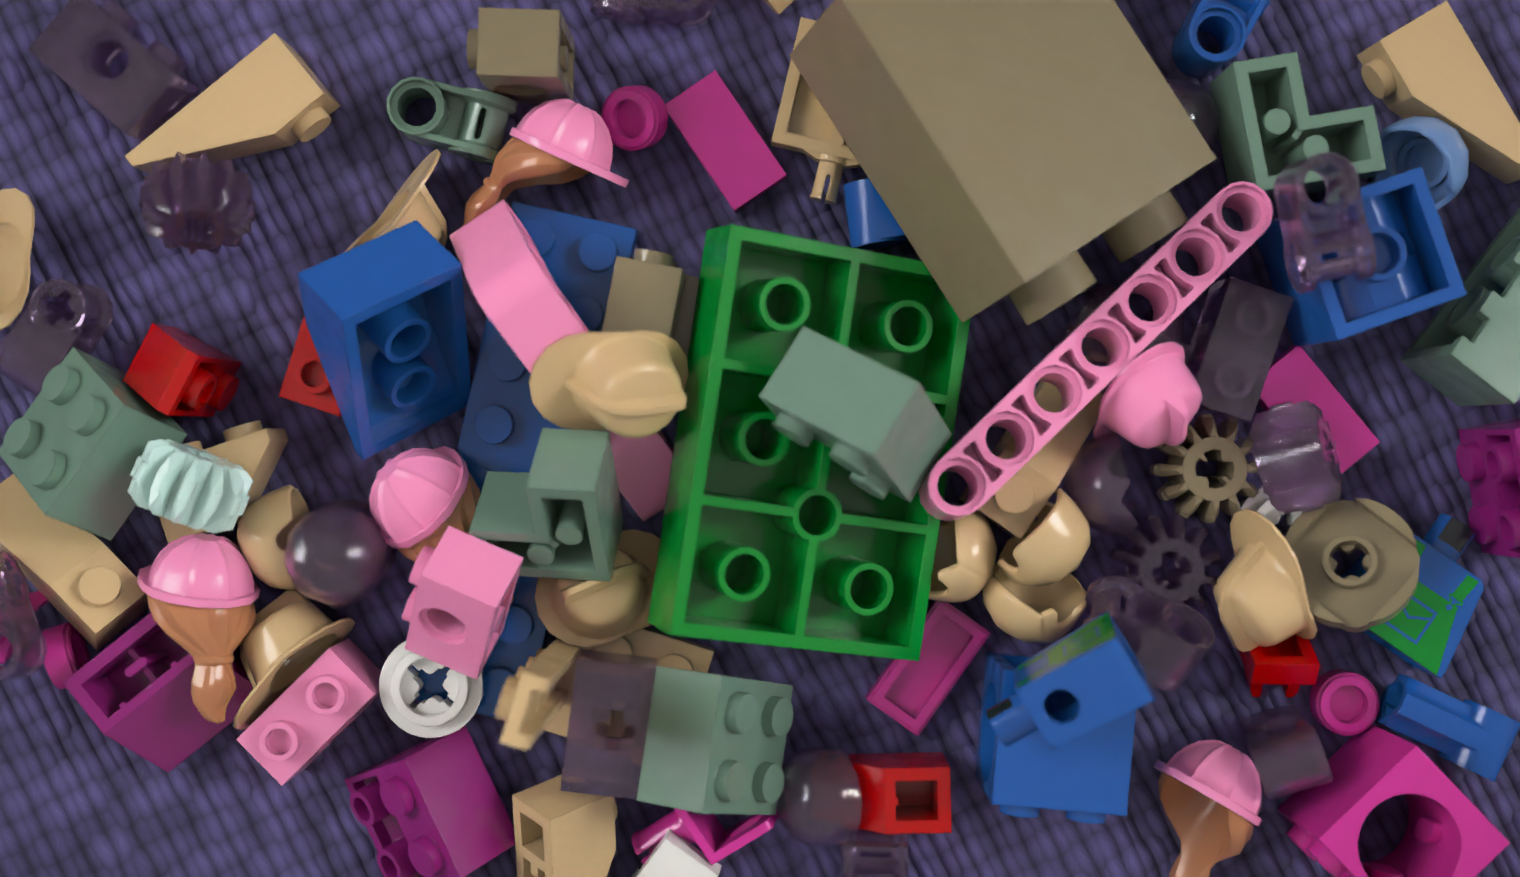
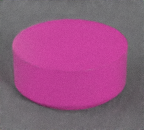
[601,85,668,151]
[41,622,90,690]
[1309,669,1380,736]

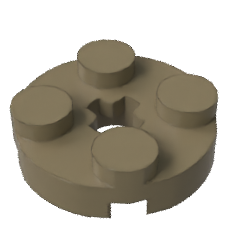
[1285,498,1420,633]

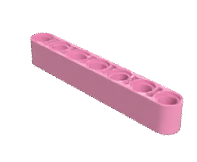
[918,181,1273,521]

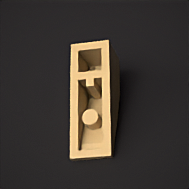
[1356,0,1520,184]
[125,33,340,176]
[958,356,1115,539]
[0,474,148,651]
[512,768,618,877]

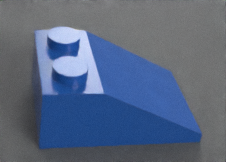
[297,220,471,460]

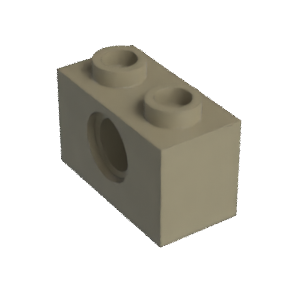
[467,7,575,103]

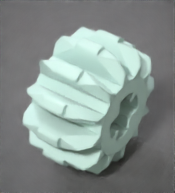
[128,439,253,534]

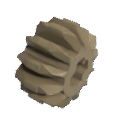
[1150,414,1265,523]

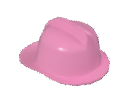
[1093,341,1203,449]

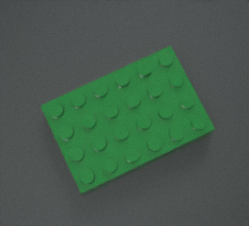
[648,224,971,661]

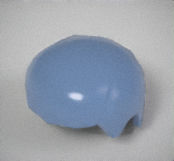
[1371,115,1469,210]

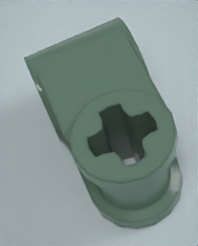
[387,77,519,165]

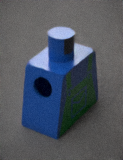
[1340,513,1484,678]
[986,610,1155,749]

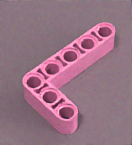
[449,199,674,522]

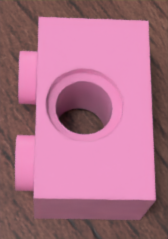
[402,526,523,680]
[236,638,381,786]

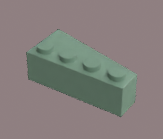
[1400,206,1520,406]

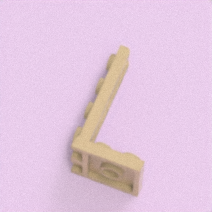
[495,627,715,762]

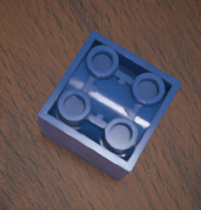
[1257,166,1467,347]
[975,652,1136,824]

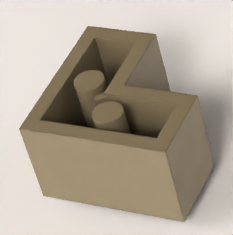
[602,248,699,357]

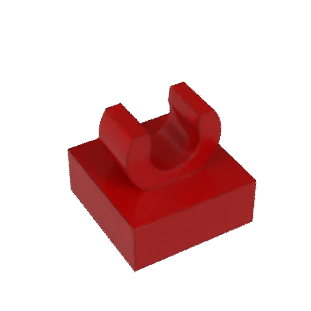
[1238,635,1320,697]

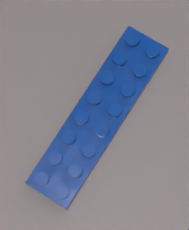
[412,201,639,717]

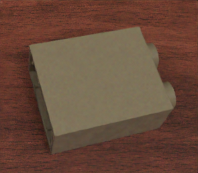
[789,0,1217,326]

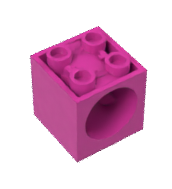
[1277,724,1510,877]

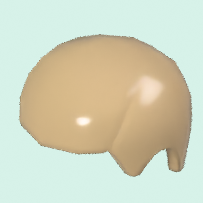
[237,484,315,590]
[997,488,1091,586]
[929,505,997,602]
[982,562,1088,644]

